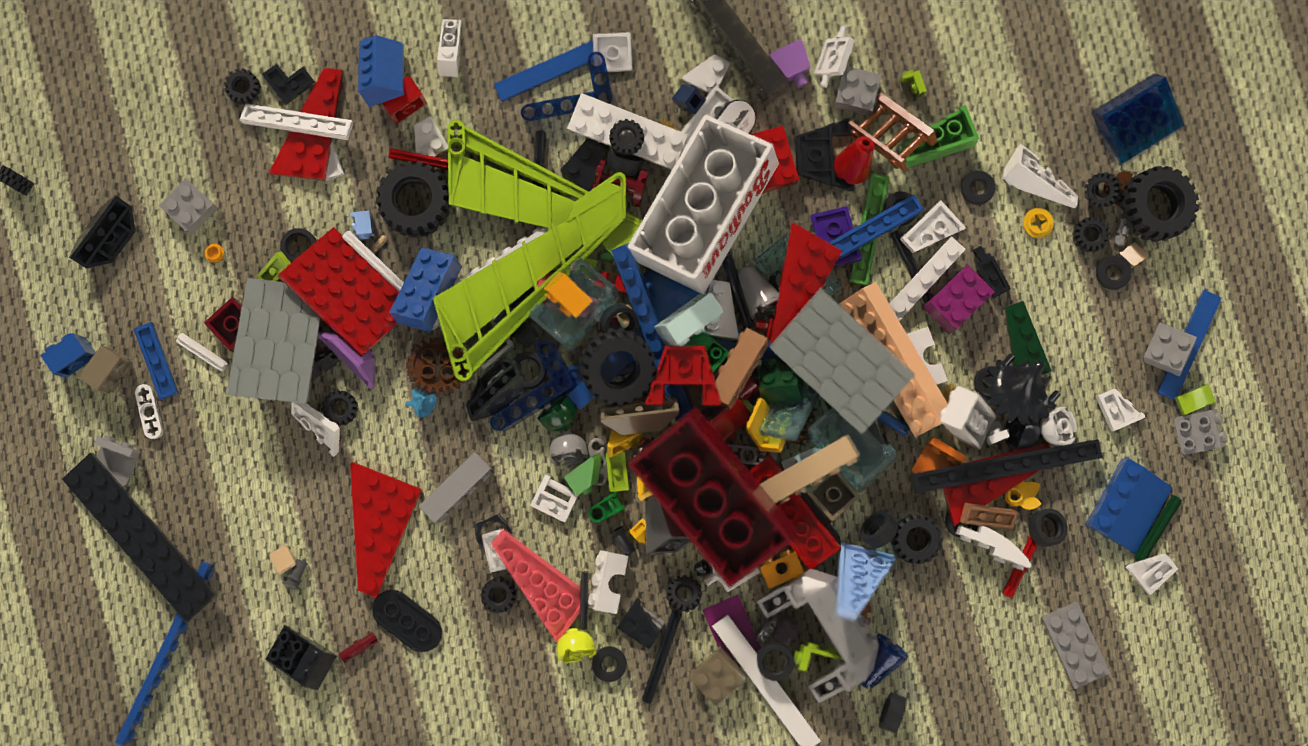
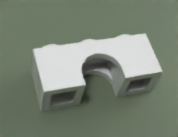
[907,327,948,385]
[588,550,628,614]

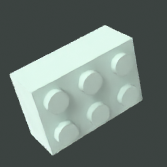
[654,292,724,346]

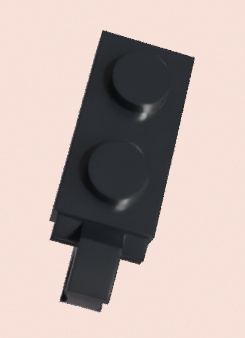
[973,246,1011,298]
[494,309,544,350]

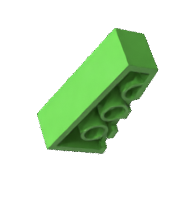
[898,105,979,169]

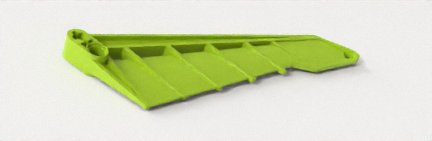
[447,120,643,265]
[433,172,626,381]

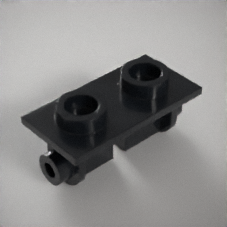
[311,349,339,381]

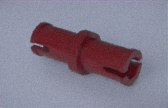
[339,632,379,663]

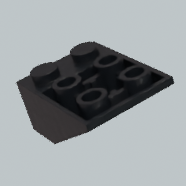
[265,625,337,690]

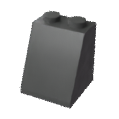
[646,495,691,554]

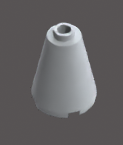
[738,265,779,320]

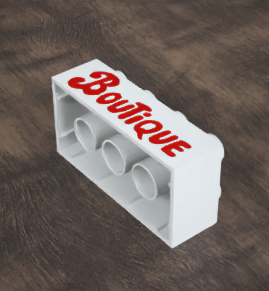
[628,115,779,295]

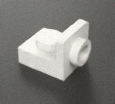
[986,421,1010,445]

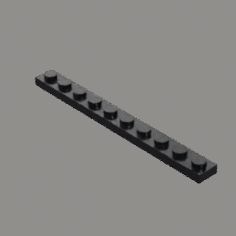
[911,439,1103,494]

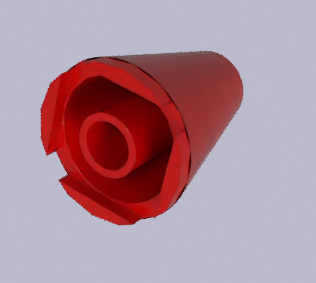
[834,136,874,184]

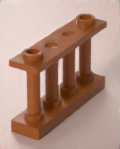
[849,92,937,172]

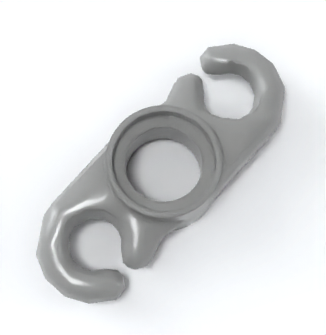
[588,438,608,486]

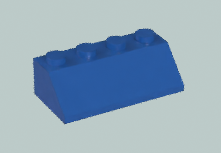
[358,35,404,107]

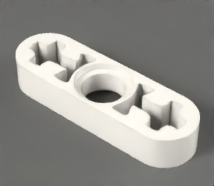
[135,384,164,439]

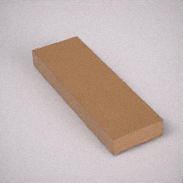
[960,503,1018,530]

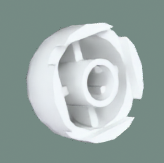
[1040,407,1077,446]

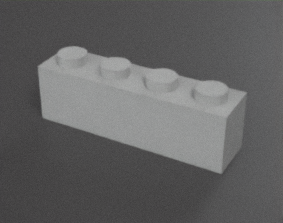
[419,452,492,523]

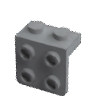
[1174,409,1228,455]
[94,435,141,486]

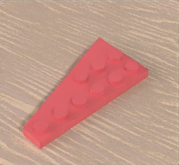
[491,529,589,643]

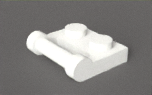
[530,475,579,522]

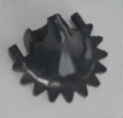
[983,354,1061,426]

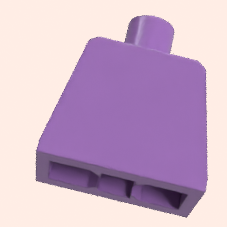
[768,39,811,88]

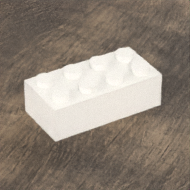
[940,386,997,450]

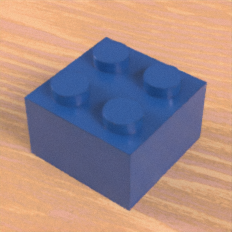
[40,333,96,378]

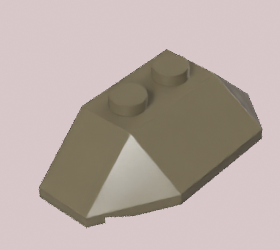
[600,395,679,435]

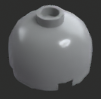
[549,432,588,466]

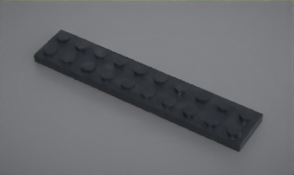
[62,453,217,622]

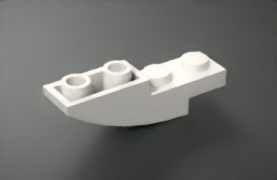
[955,526,1031,570]

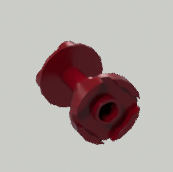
[592,159,649,208]

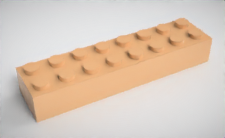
[839,282,948,437]

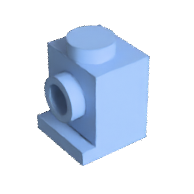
[350,210,375,241]

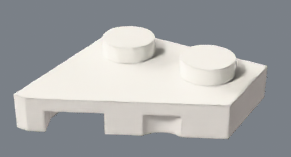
[1126,553,1178,595]

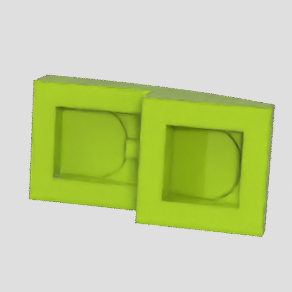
[1175,384,1216,415]

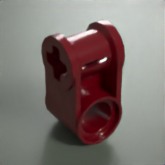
[740,373,761,400]

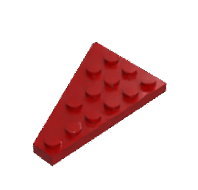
[350,462,422,598]

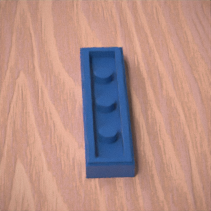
[134,322,179,400]

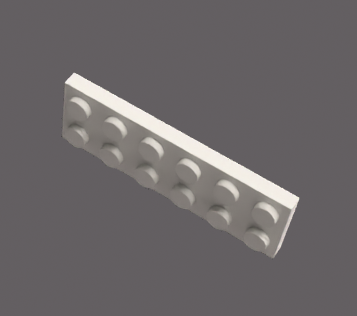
[567,93,688,170]

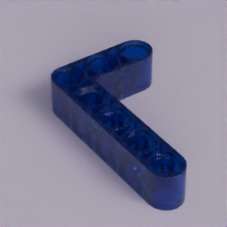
[521,52,612,121]
[490,340,576,432]

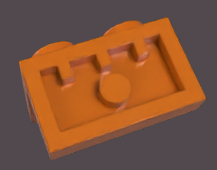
[911,437,967,490]

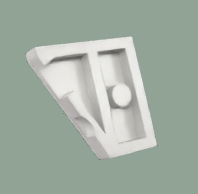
[682,54,731,94]
[414,116,448,157]
[1096,389,1145,432]

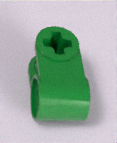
[588,492,626,523]

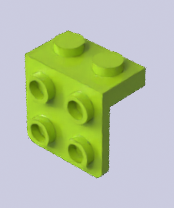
[794,641,842,671]

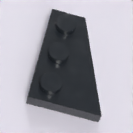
[560,138,609,191]

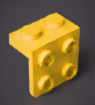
[747,398,794,453]

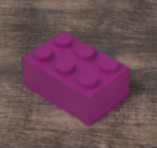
[923,264,995,335]

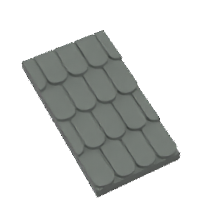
[227,278,321,404]
[770,288,915,434]

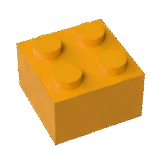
[544,272,592,318]

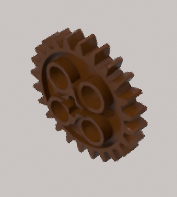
[406,337,468,397]

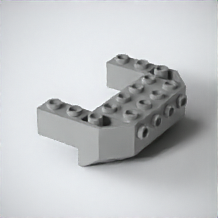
[757,569,879,703]

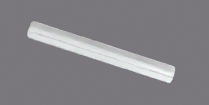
[342,231,404,292]

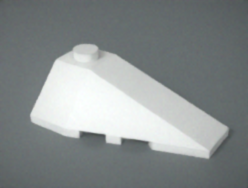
[1003,144,1078,208]

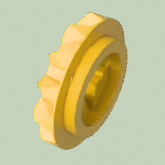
[1023,208,1054,238]

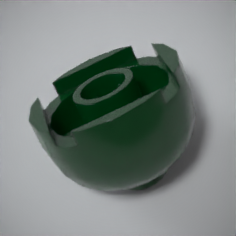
[537,395,576,432]

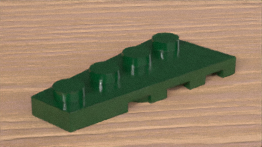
[1004,301,1052,375]

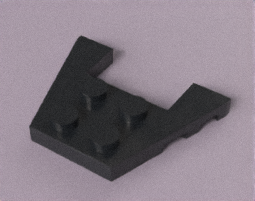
[794,118,855,192]

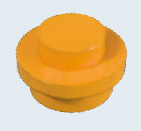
[205,244,224,263]

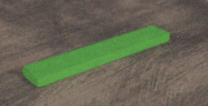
[849,173,890,287]

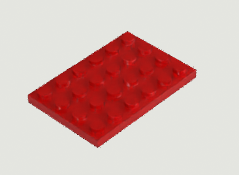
[278,227,399,357]

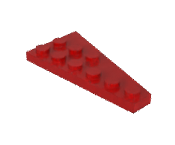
[269,68,344,181]

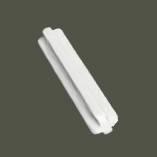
[176,333,228,371]

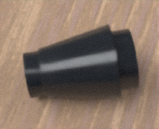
[611,525,636,555]

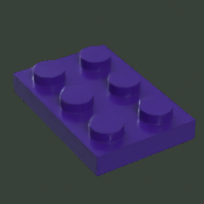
[810,206,862,268]

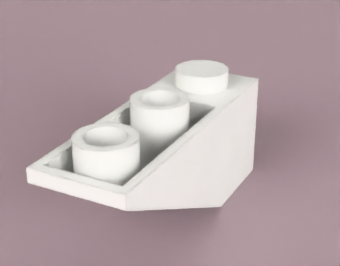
[437,19,461,77]

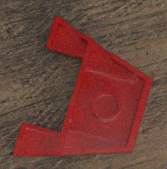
[645,346,722,406]

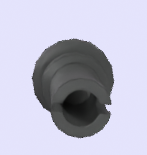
[282,559,308,590]

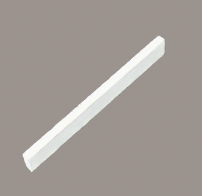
[712,614,820,746]

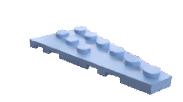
[836,542,897,620]

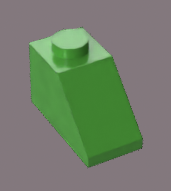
[564,453,602,496]

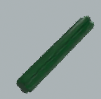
[1134,495,1182,562]

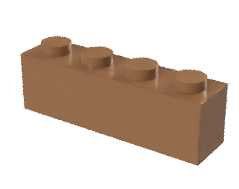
[716,328,769,410]

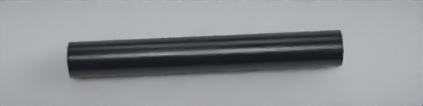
[579,571,589,630]

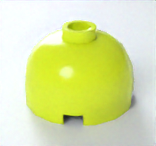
[557,628,596,663]

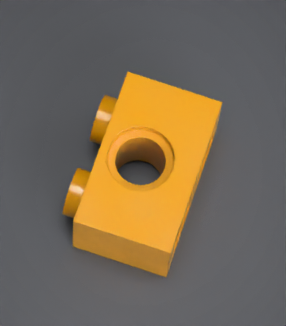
[759,550,804,589]

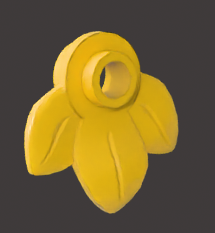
[1005,481,1041,510]

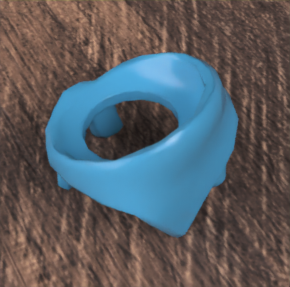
[405,389,437,417]

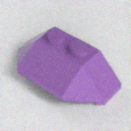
[318,331,376,389]

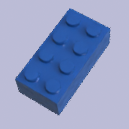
[389,247,462,332]

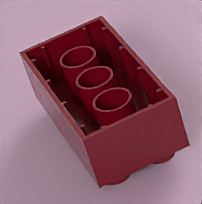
[628,407,796,588]

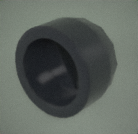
[693,560,710,577]

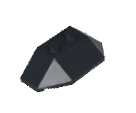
[69,195,135,269]
[466,358,524,421]

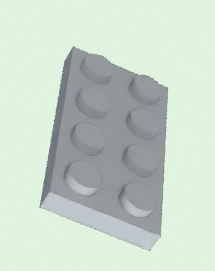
[1041,601,1110,689]

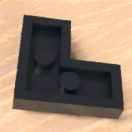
[262,63,316,105]

